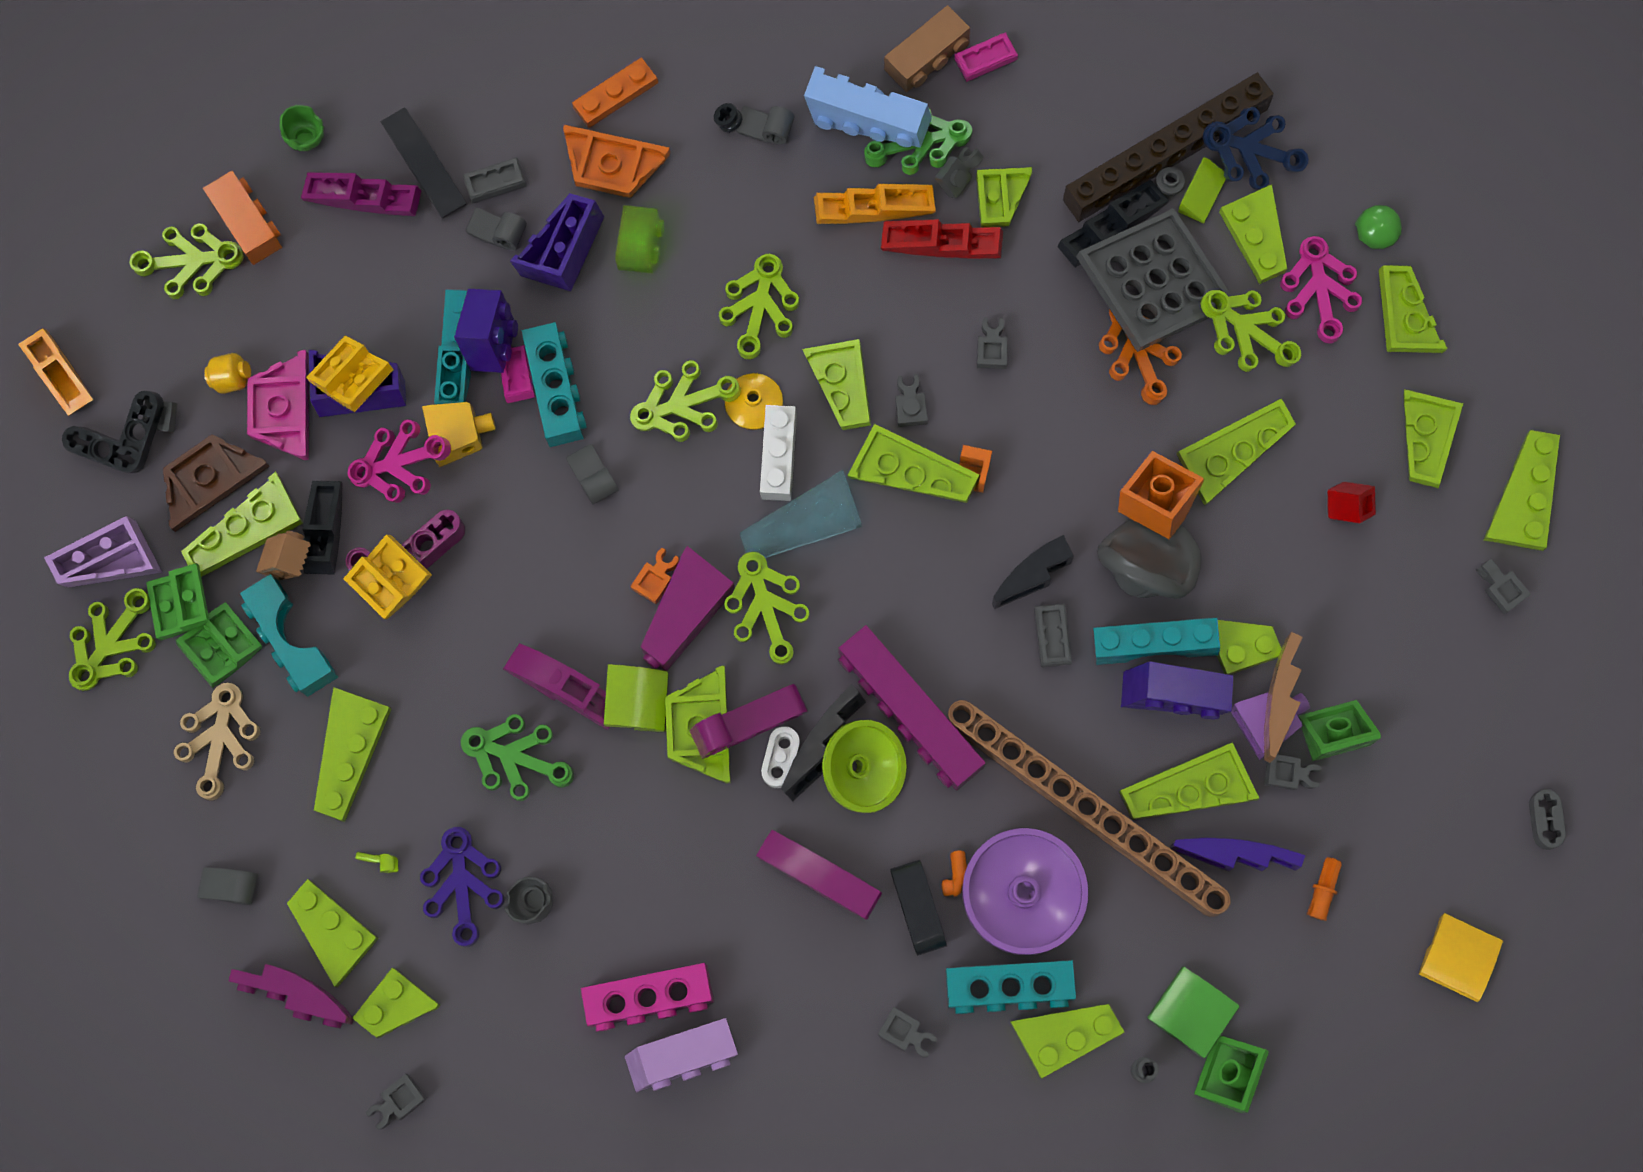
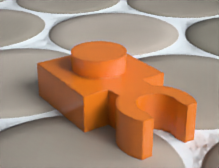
[630,548,679,605]

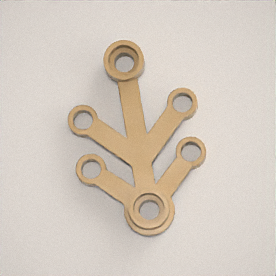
[174,683,260,800]

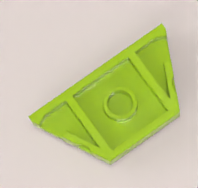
[665,666,731,784]

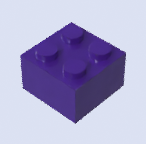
[454,289,518,373]

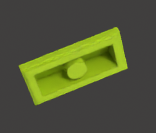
[1178,157,1226,224]

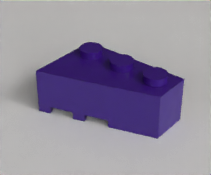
[510,193,605,291]
[309,350,406,417]
[1121,661,1233,719]

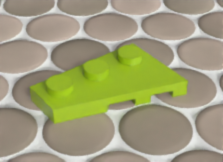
[1219,184,1287,284]
[1379,265,1447,353]
[802,339,871,430]
[1403,389,1463,488]
[287,879,379,988]
[1010,1004,1124,1079]

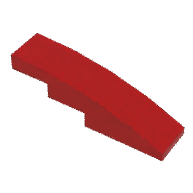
[881,219,1003,259]

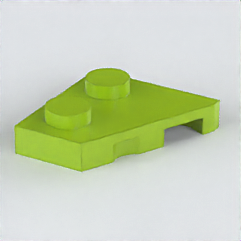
[1217,620,1282,675]
[352,968,440,1038]

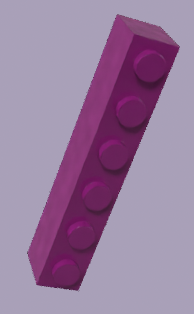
[838,625,986,791]

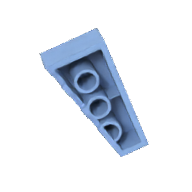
[804,66,931,148]

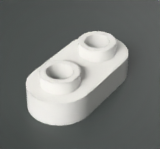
[761,727,800,788]

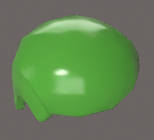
[279,105,324,151]
[1355,205,1402,250]

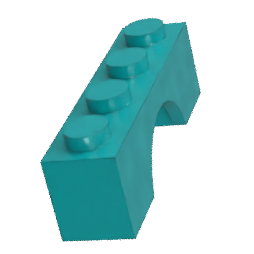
[240,574,338,697]
[1094,618,1220,665]

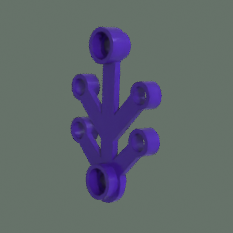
[420,827,505,947]

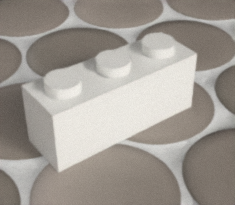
[760,405,797,501]

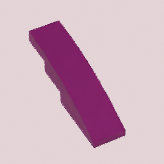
[301,172,422,216]
[756,829,882,920]

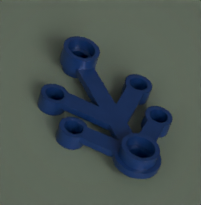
[1203,107,1309,189]

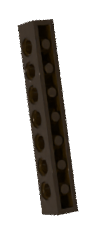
[1063,72,1274,222]

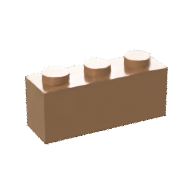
[884,5,970,93]

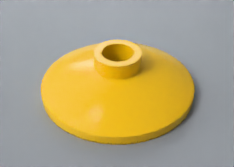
[724,373,783,430]

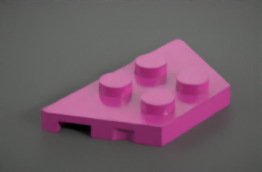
[247,350,309,460]

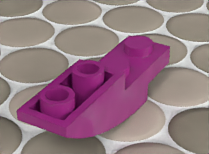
[503,643,610,730]
[228,964,353,1029]

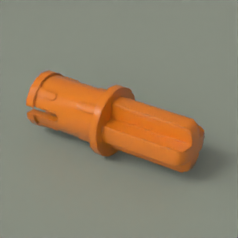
[1306,857,1342,921]

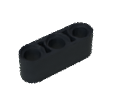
[890,860,947,956]

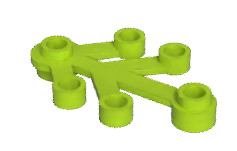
[129,223,244,299]
[719,254,799,359]
[1201,290,1302,372]
[630,360,741,442]
[724,552,809,665]
[69,588,156,691]

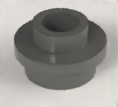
[1156,167,1185,196]

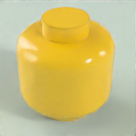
[204,353,251,394]

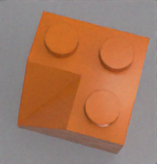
[1118,451,1204,540]

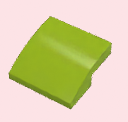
[604,664,668,732]

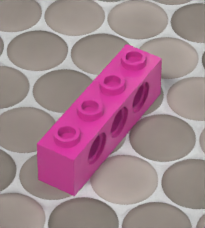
[581,963,714,1032]

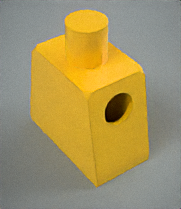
[422,402,496,467]

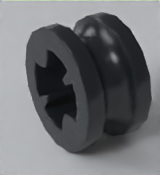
[714,103,743,133]

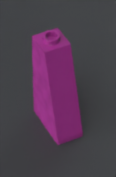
[640,546,735,671]

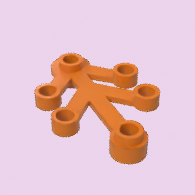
[1099,309,1182,405]

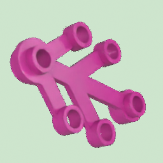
[1280,236,1362,343]
[348,419,451,503]

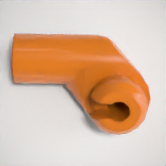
[942,850,967,897]

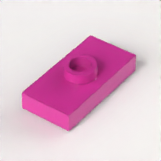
[954,32,1018,82]
[501,345,536,404]

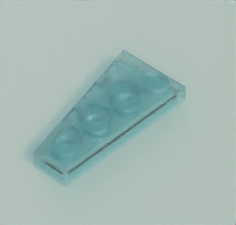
[739,470,862,563]

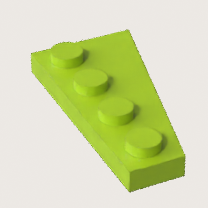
[1176,398,1296,505]
[847,424,980,503]
[1483,430,1560,551]
[181,471,303,577]

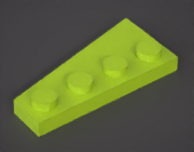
[314,687,391,822]
[1119,742,1259,820]

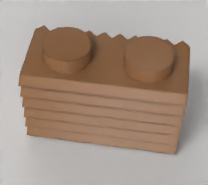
[256,531,311,581]

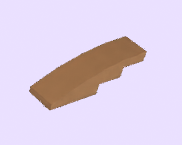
[1264,632,1303,763]

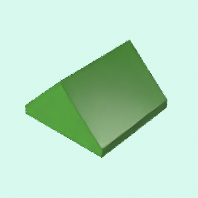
[1299,700,1381,761]
[1194,1035,1269,1113]

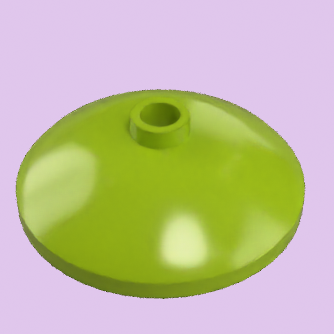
[822,720,907,813]

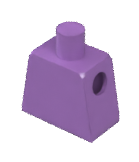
[1231,692,1310,760]

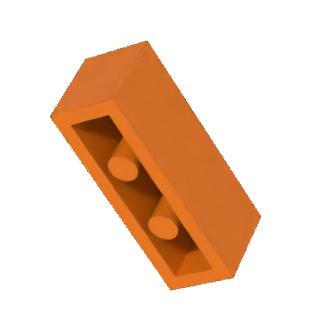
[203,171,283,265]

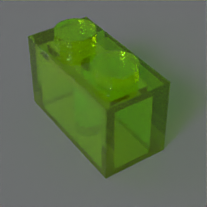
[615,205,664,273]

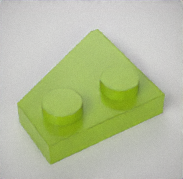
[976,167,1032,228]

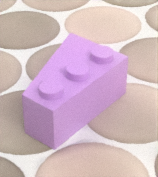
[44,516,162,588]
[625,1018,738,1092]

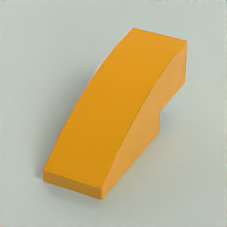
[18,328,94,416]

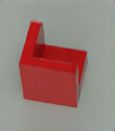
[1327,482,1376,524]

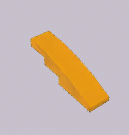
[814,184,936,224]

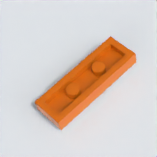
[572,57,658,128]

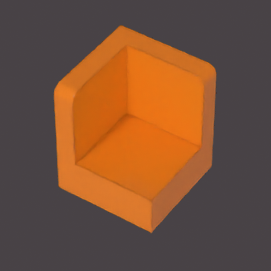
[959,445,992,493]

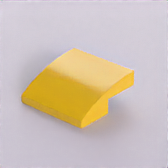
[306,335,393,412]
[343,534,432,619]
[1419,913,1503,1002]

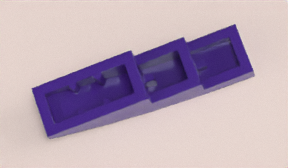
[1170,838,1305,872]

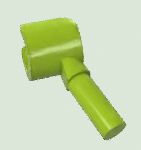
[356,852,398,873]

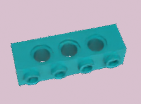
[521,322,587,447]
[945,960,1076,1014]

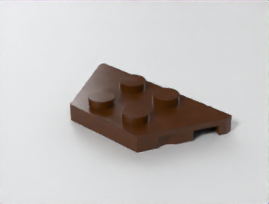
[163,434,270,532]

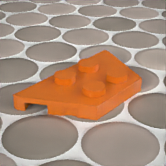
[563,125,670,198]

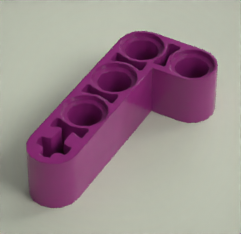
[345,509,465,570]
[689,684,808,759]

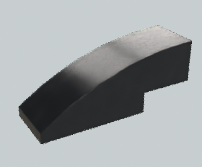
[302,481,343,575]
[992,535,1074,609]

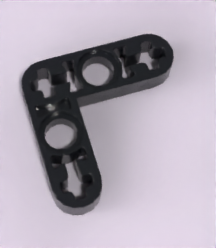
[62,391,164,473]

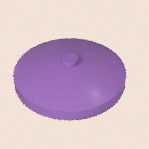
[962,828,1088,955]

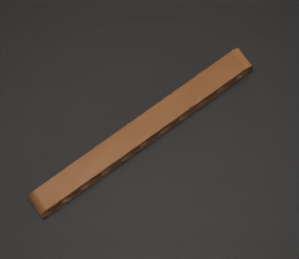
[947,700,1230,917]

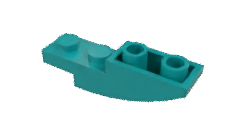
[434,289,471,405]

